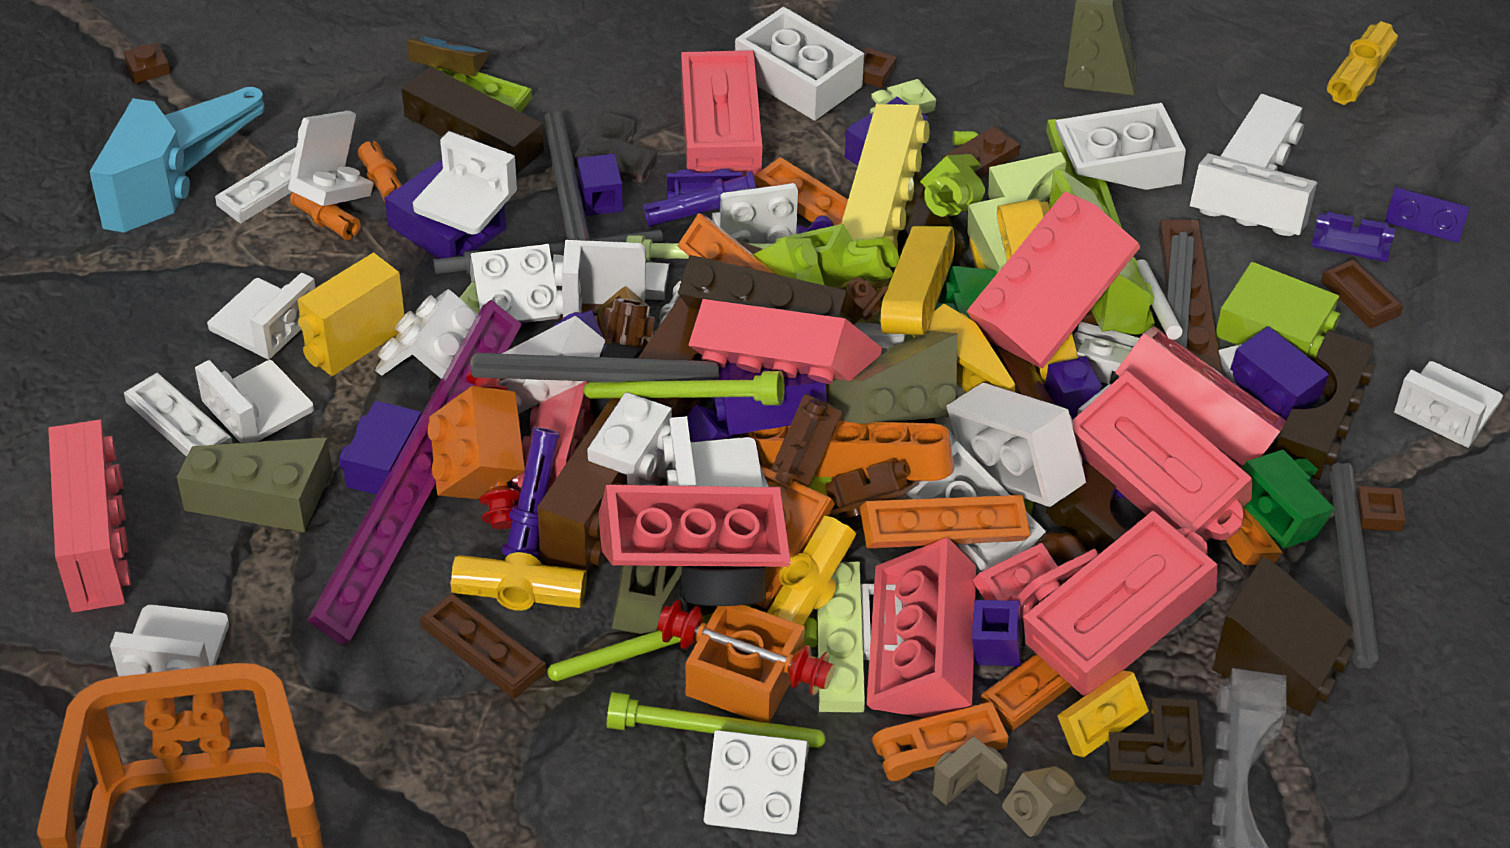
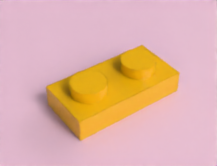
[1057,670,1149,757]

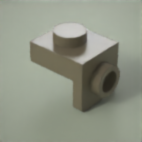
[933,736,1008,805]
[1002,766,1087,837]

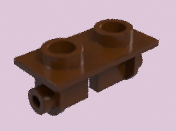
[835,278,888,325]
[771,393,843,488]
[825,458,920,518]

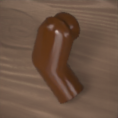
[1033,532,1087,562]

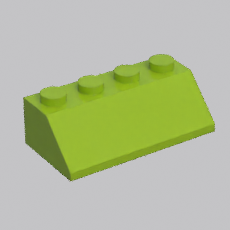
[1049,169,1154,332]

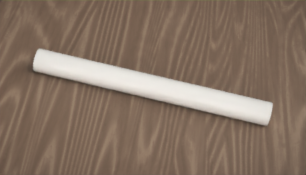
[1137,260,1182,340]

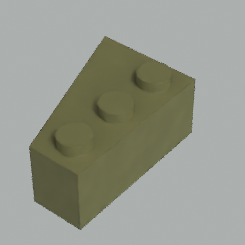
[1064,0,1137,95]
[829,331,957,424]
[177,437,333,533]
[611,565,682,635]

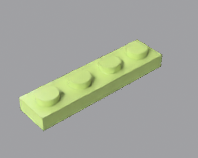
[817,562,865,712]

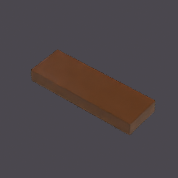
[420,593,546,699]

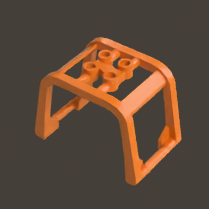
[37,663,324,848]

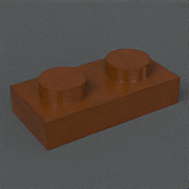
[942,126,1020,178]

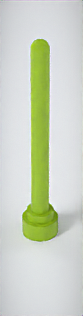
[583,371,785,405]
[548,604,750,681]
[606,692,826,748]

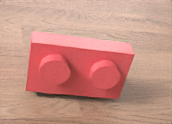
[972,543,1099,621]

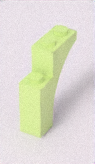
[967,152,1066,273]

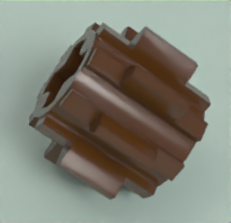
[602,298,655,346]

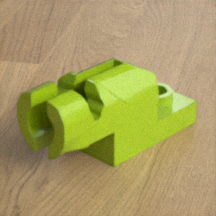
[920,154,985,217]
[775,224,899,288]

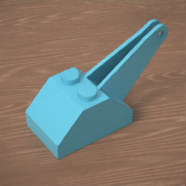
[90,87,265,232]

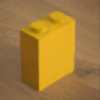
[297,252,404,377]

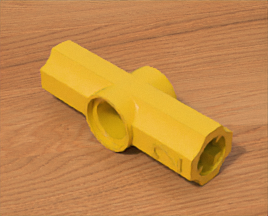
[1327,21,1398,105]
[767,516,856,626]
[450,552,587,611]

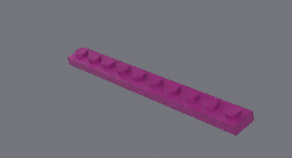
[307,300,522,645]

